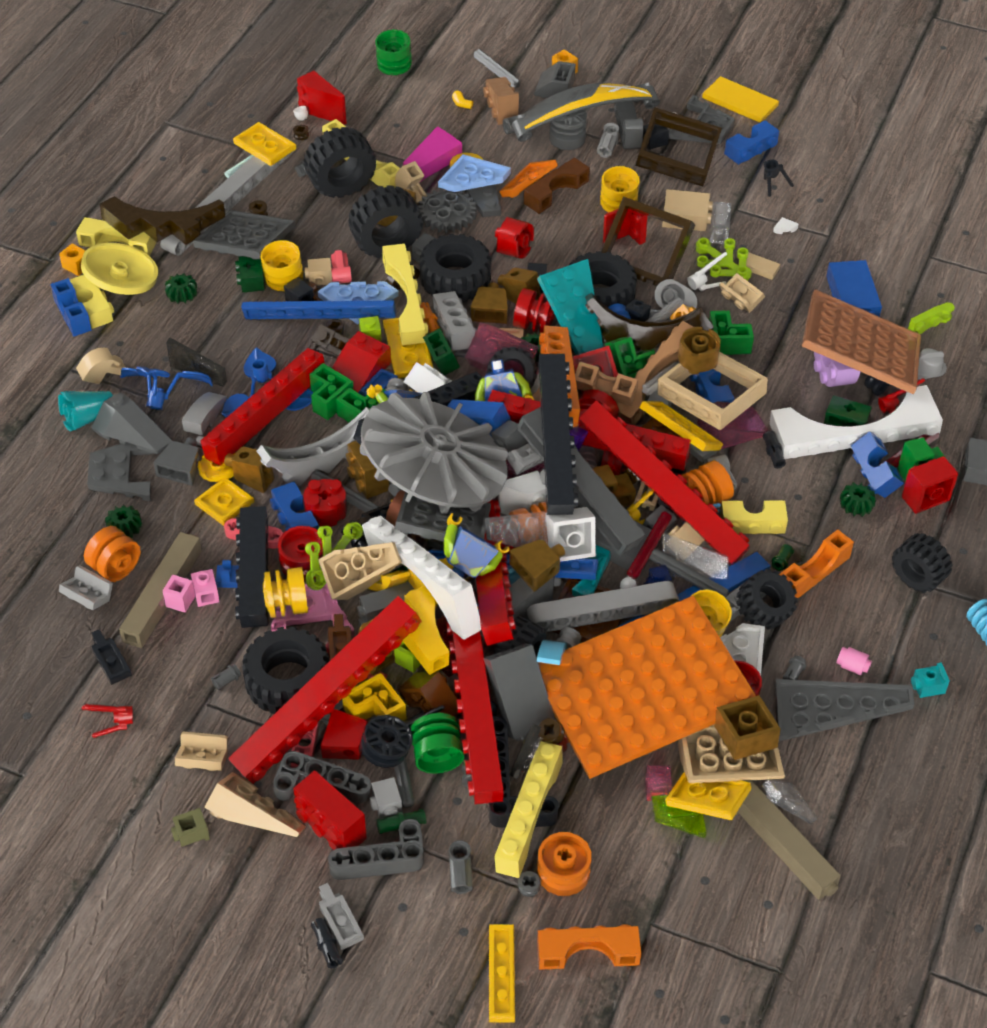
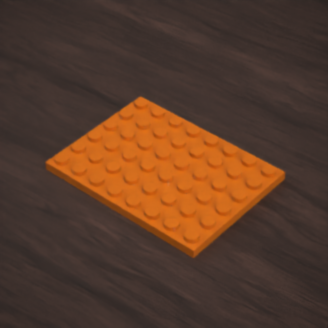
[538,595,756,779]

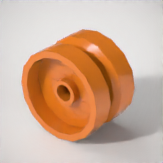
[84,526,141,582]
[537,832,591,896]

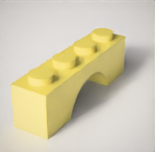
[76,217,156,256]

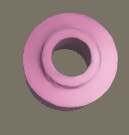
[836,647,872,676]

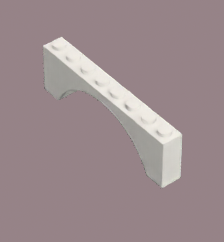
[770,385,943,459]
[362,516,481,639]

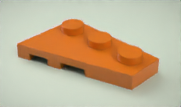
[499,160,558,198]

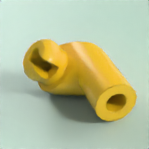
[452,90,473,109]

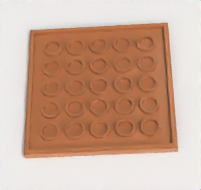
[802,290,921,394]

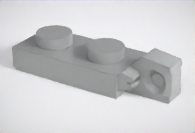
[319,883,364,950]

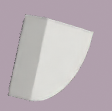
[773,217,799,234]

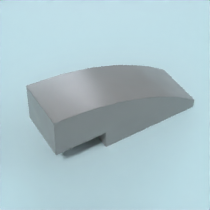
[182,392,227,435]

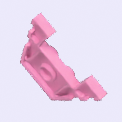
[271,583,355,636]

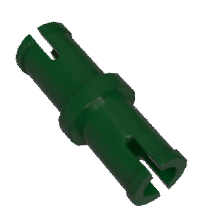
[376,809,427,834]

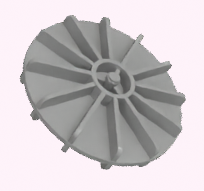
[359,392,508,514]

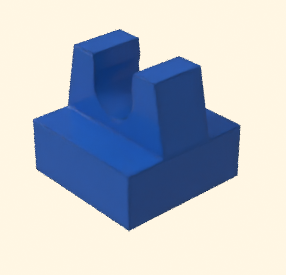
[215,560,239,588]

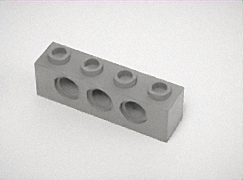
[433,291,478,351]

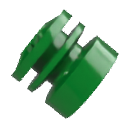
[375,29,412,75]
[410,713,464,774]

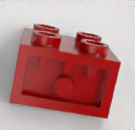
[603,209,648,245]

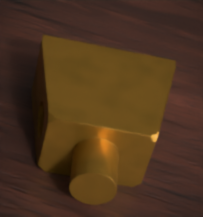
[498,267,541,304]
[471,283,508,324]
[224,446,274,493]
[509,539,565,592]

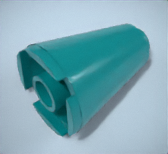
[58,391,114,431]

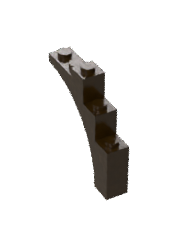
[99,196,225,245]
[585,292,714,350]

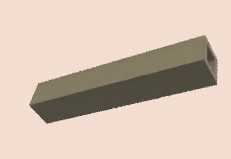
[119,532,202,648]
[737,780,841,900]

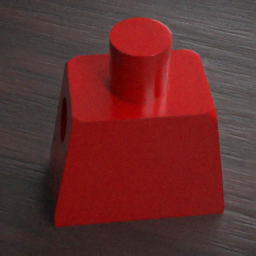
[321,709,367,760]

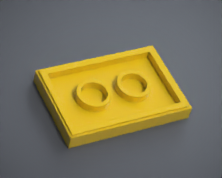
[233,122,296,166]
[665,772,752,820]

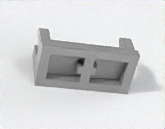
[507,443,544,475]

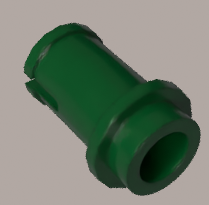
[772,544,794,571]

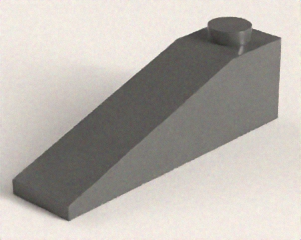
[92,392,172,454]

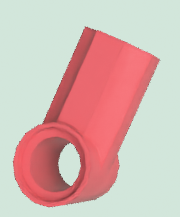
[331,250,352,284]

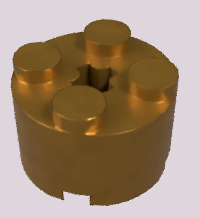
[678,327,721,374]

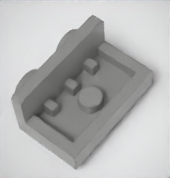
[59,565,113,610]

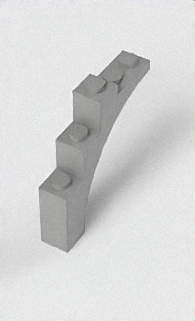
[257,407,370,487]

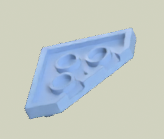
[438,154,511,192]
[318,281,399,325]

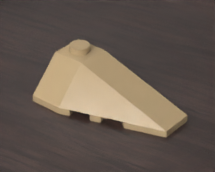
[318,542,402,600]
[205,772,306,837]

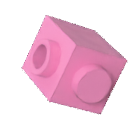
[191,569,219,607]
[163,575,195,613]

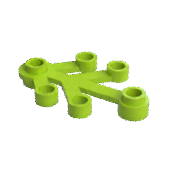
[696,237,752,281]
[305,522,363,590]

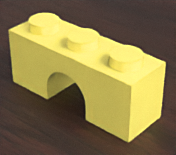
[70,275,114,329]
[720,501,788,534]

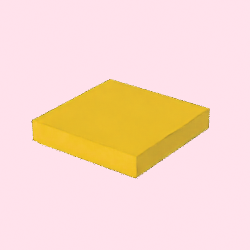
[194,478,254,526]

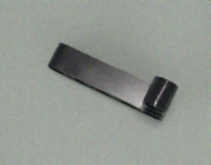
[488,716,559,828]

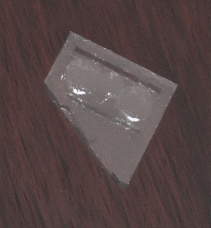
[762,779,818,824]

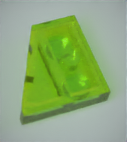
[651,795,707,838]

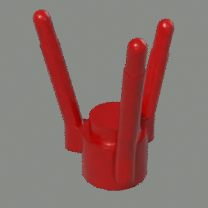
[878,378,925,414]
[81,704,133,738]

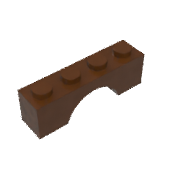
[524,157,590,214]

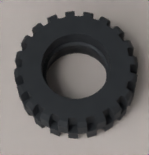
[304,127,376,198]
[348,185,423,258]
[419,234,491,303]
[569,251,637,307]
[242,627,329,714]

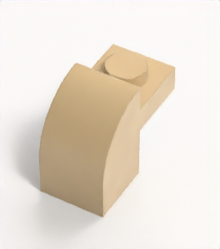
[395,161,427,205]
[76,348,126,384]

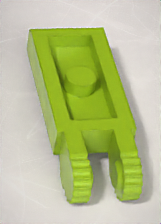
[908,302,955,334]

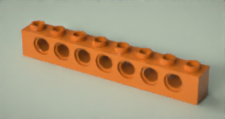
[539,326,580,427]

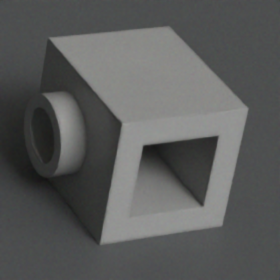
[369,777,402,819]

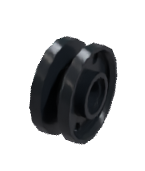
[360,715,413,768]

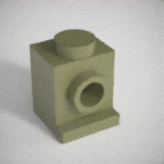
[170,808,210,847]

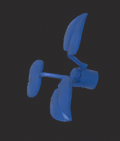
[221,347,313,417]
[120,366,213,410]

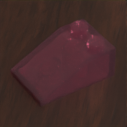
[465,322,538,376]
[697,401,769,449]

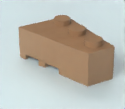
[483,77,519,125]

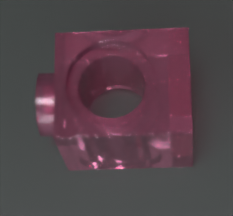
[645,765,672,801]

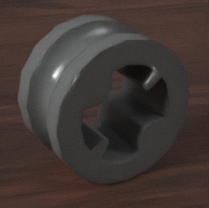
[518,871,540,897]

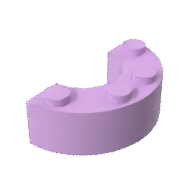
[814,352,860,387]

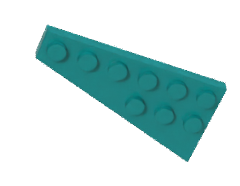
[537,259,603,355]

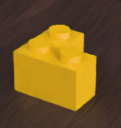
[342,673,406,721]

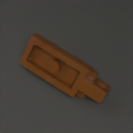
[328,614,352,661]

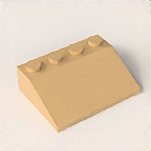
[678,724,785,783]

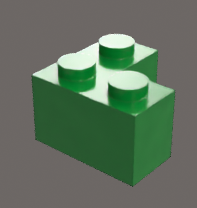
[709,310,754,355]
[605,337,655,378]
[309,363,354,420]
[336,388,386,423]
[897,437,945,482]

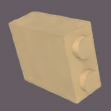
[662,189,713,231]

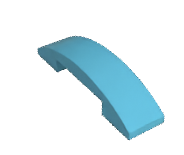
[537,640,567,665]

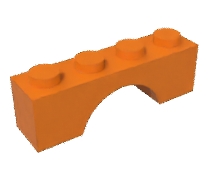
[779,529,854,598]
[537,924,641,970]

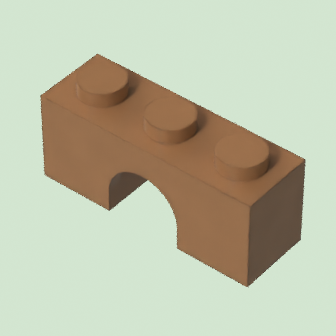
[575,362,638,406]

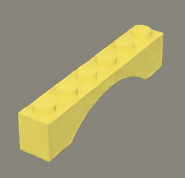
[322,119,400,188]
[382,244,428,345]
[495,741,563,878]

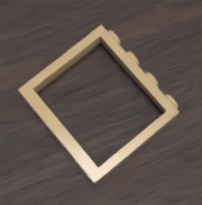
[658,352,768,430]

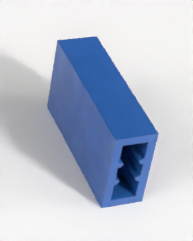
[826,260,882,317]

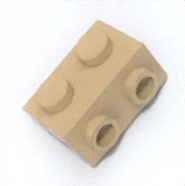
[719,273,765,313]
[175,731,228,771]

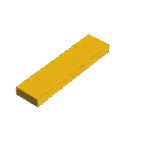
[489,924,515,1023]

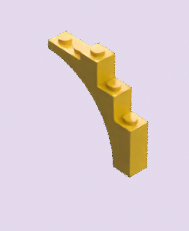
[403,557,454,675]

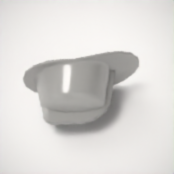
[655,279,697,308]
[918,348,947,380]

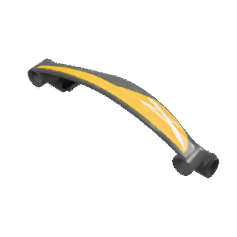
[502,83,660,142]

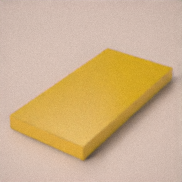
[702,76,779,123]
[383,318,433,378]
[639,401,723,451]

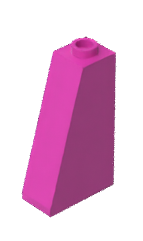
[403,127,462,182]

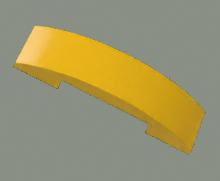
[368,570,410,591]

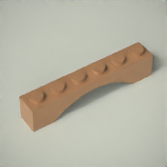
[615,321,693,425]

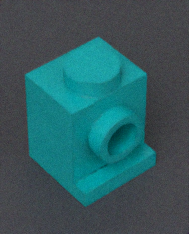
[911,662,950,698]

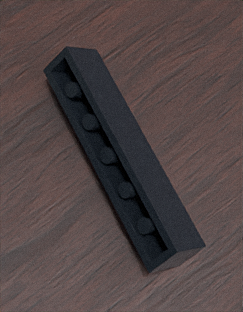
[235,506,268,628]

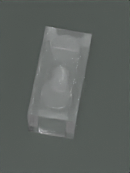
[709,202,731,244]

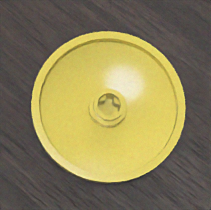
[81,243,158,295]

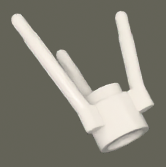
[687,252,727,292]

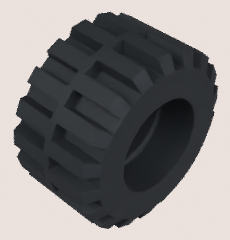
[486,347,537,389]
[892,533,953,593]
[736,569,798,630]
[494,616,546,658]

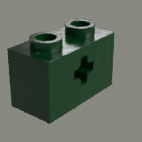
[235,256,265,293]
[423,328,460,376]
[824,395,872,427]

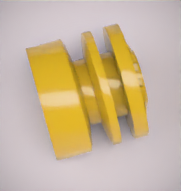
[600,166,640,213]
[260,240,304,291]
[263,567,308,618]
[690,589,732,637]

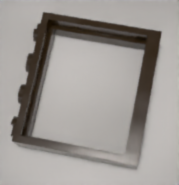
[635,107,722,187]
[601,196,695,287]

